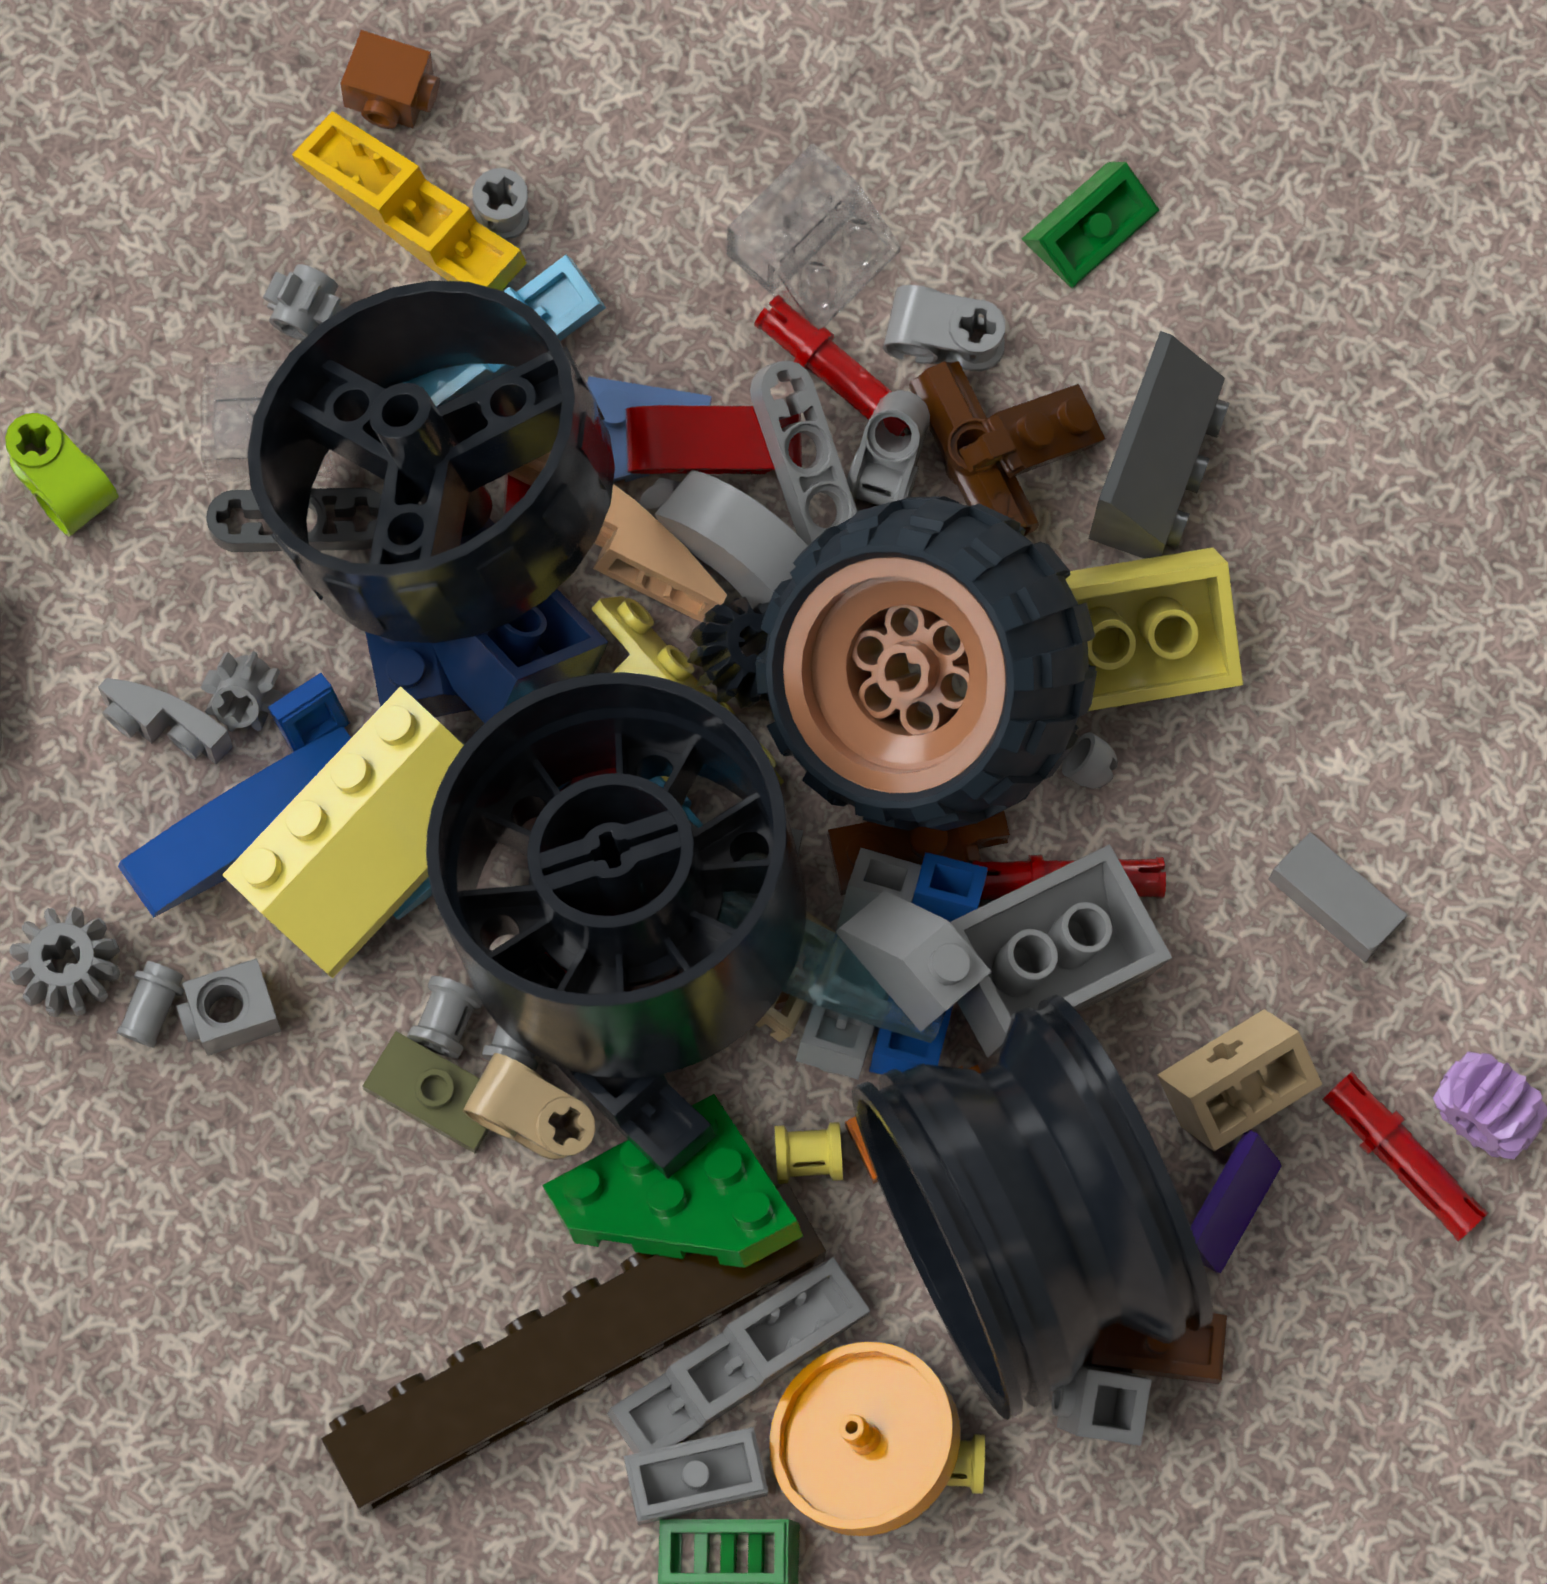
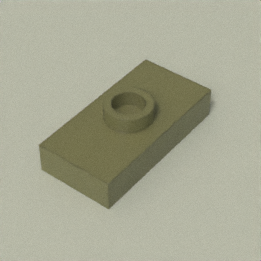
[362,1031,489,1153]

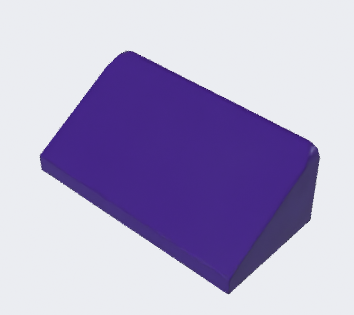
[1190,1130,1282,1273]

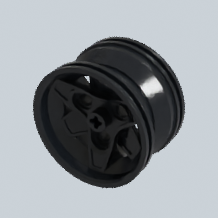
[852,995,1213,1420]

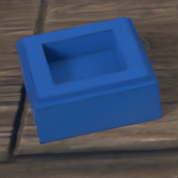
[268,673,350,752]

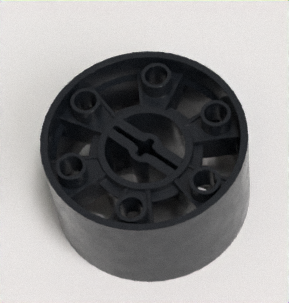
[426,672,807,1078]

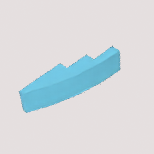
[403,255,606,407]

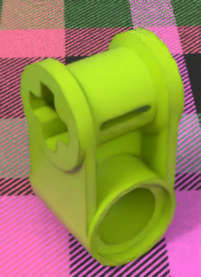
[5,413,119,537]

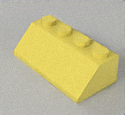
[1066,547,1243,711]
[222,686,464,978]

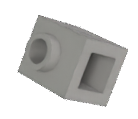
[1052,1364,1152,1446]

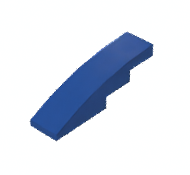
[118,726,351,918]

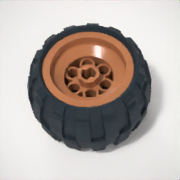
[756,496,1097,831]

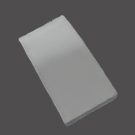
[98,678,233,764]

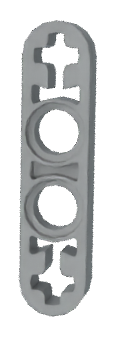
[750,360,857,546]

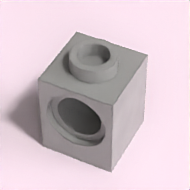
[177,958,281,1056]

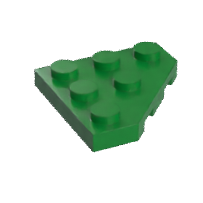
[542,1094,803,1268]

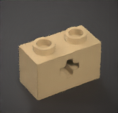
[1157,1009,1323,1151]

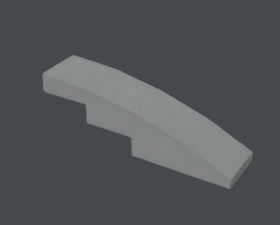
[607,1257,870,1454]

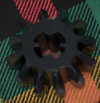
[687,597,769,709]

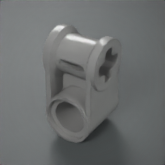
[883,285,1005,371]
[847,390,930,505]

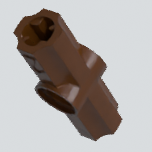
[909,361,1039,537]

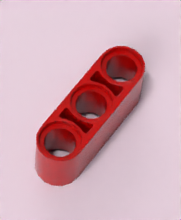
[625,405,802,474]

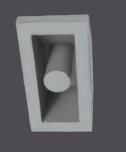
[836,890,992,1032]

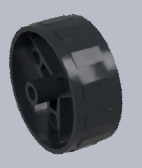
[247,280,615,643]

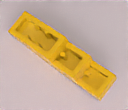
[292,111,527,291]

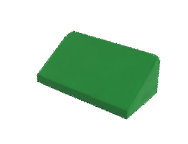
[1022,162,1160,288]

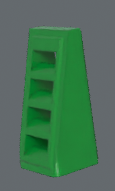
[658,1519,800,1584]

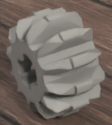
[9,907,120,1017]

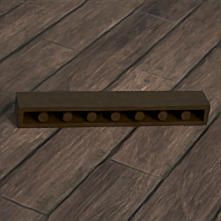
[321,1183,826,1516]

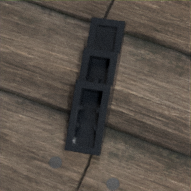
[518,953,716,1179]

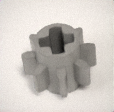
[263,264,345,341]
[201,651,284,732]

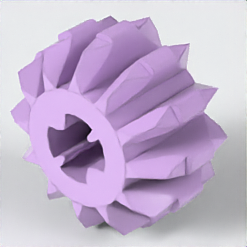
[1433,1052,1547,1159]

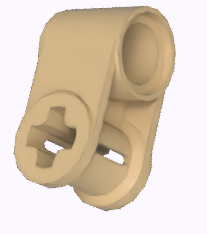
[463,1053,595,1159]

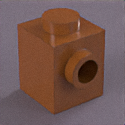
[340,30,440,129]

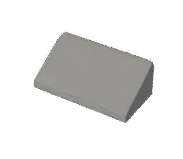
[1268,832,1407,963]
[624,1427,768,1525]

